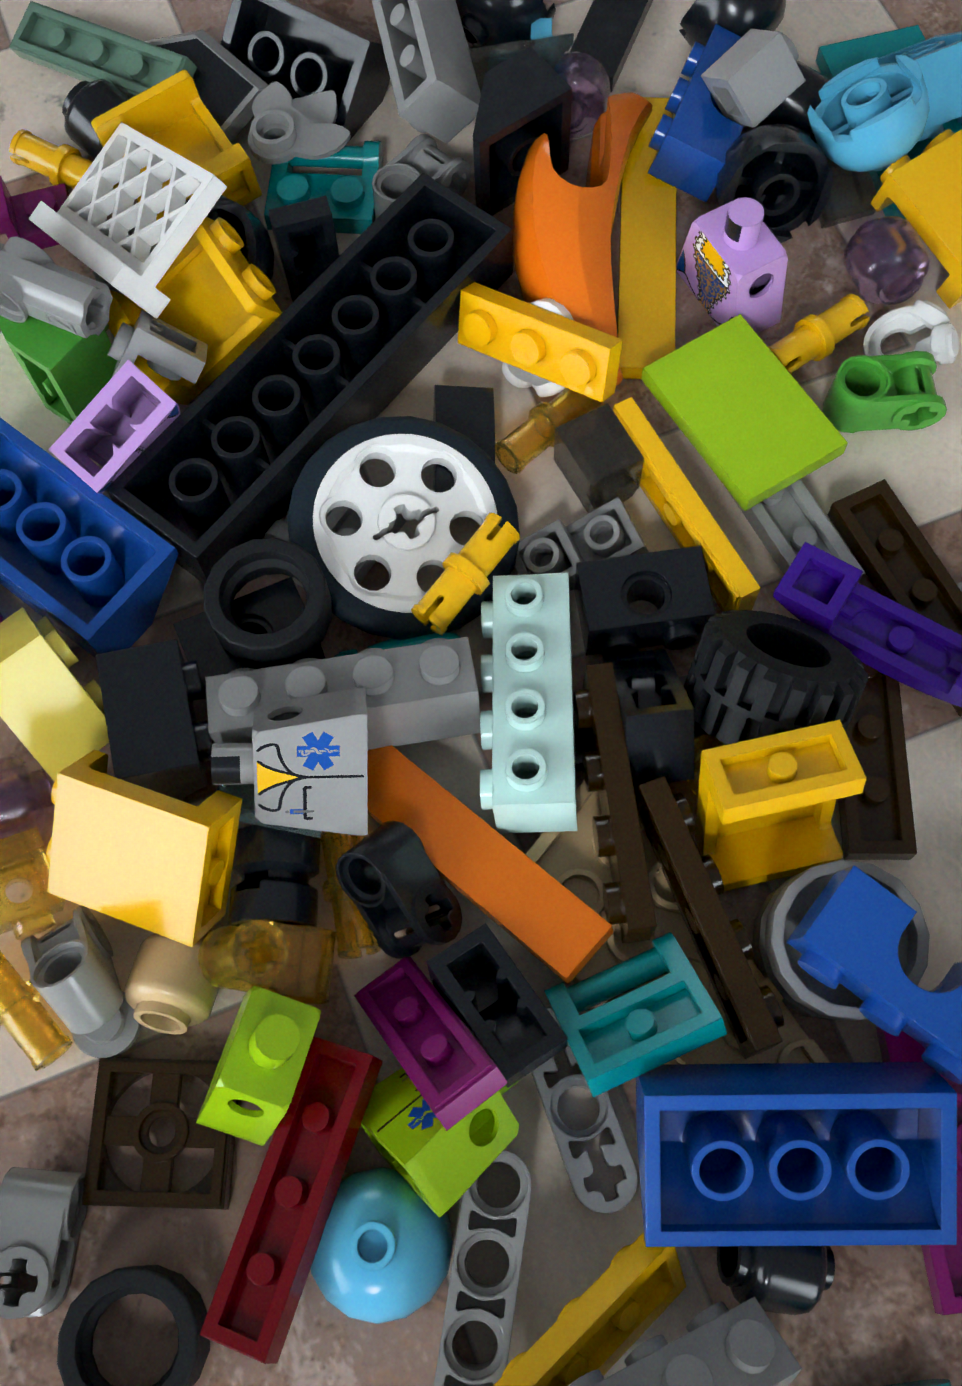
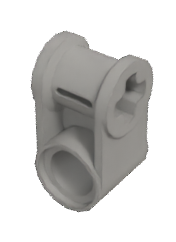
[372,134,472,220]
[21,905,123,1035]
[0,1167,88,1319]

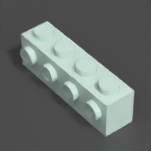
[480,572,578,833]

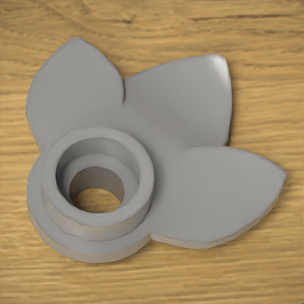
[248,81,351,164]

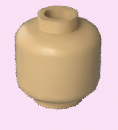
[125,933,225,1035]

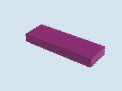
[354,957,508,1131]

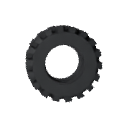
[683,610,868,745]

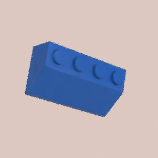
[0,418,179,658]
[636,1062,957,1247]

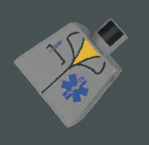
[211,688,368,836]

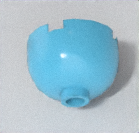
[807,55,930,172]
[311,1167,453,1324]

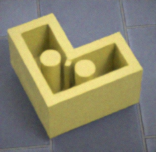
[0,607,109,782]

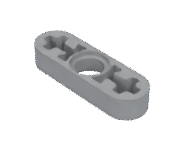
[531,1007,638,1213]

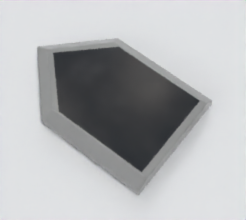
[145,29,268,142]

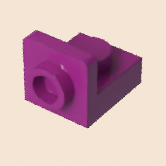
[0,176,69,249]

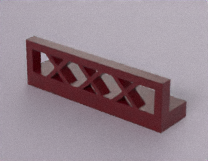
[200,1036,383,1364]

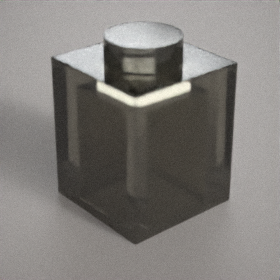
[553,403,644,513]

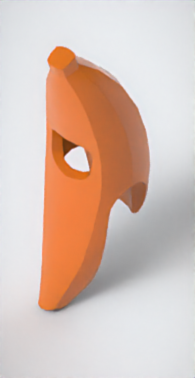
[512,92,653,386]

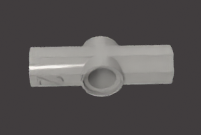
[0,236,113,339]

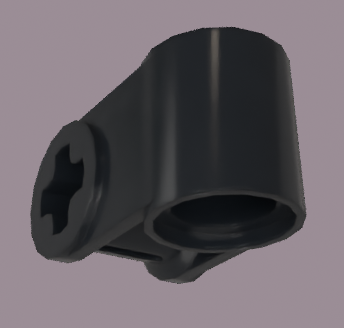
[336,820,462,959]

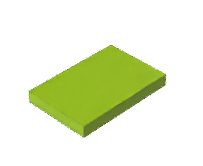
[641,314,848,511]

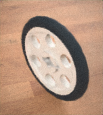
[287,416,520,640]

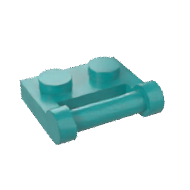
[264,141,383,234]
[544,932,727,1097]

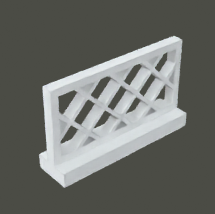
[28,122,227,319]

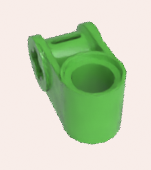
[822,351,947,433]

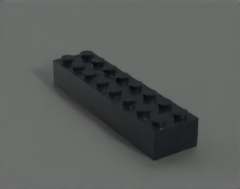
[106,173,513,585]

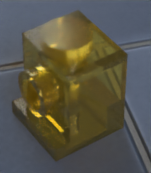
[0,827,66,940]

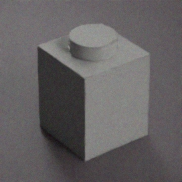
[701,29,806,128]

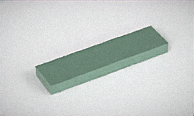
[9,1,197,98]

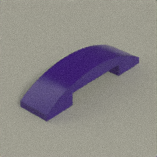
[773,542,962,708]

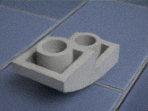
[515,496,649,591]

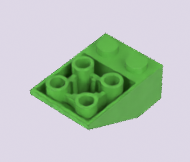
[0,316,117,425]

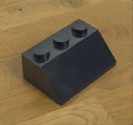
[221,0,390,141]

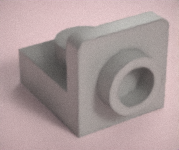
[108,310,208,384]

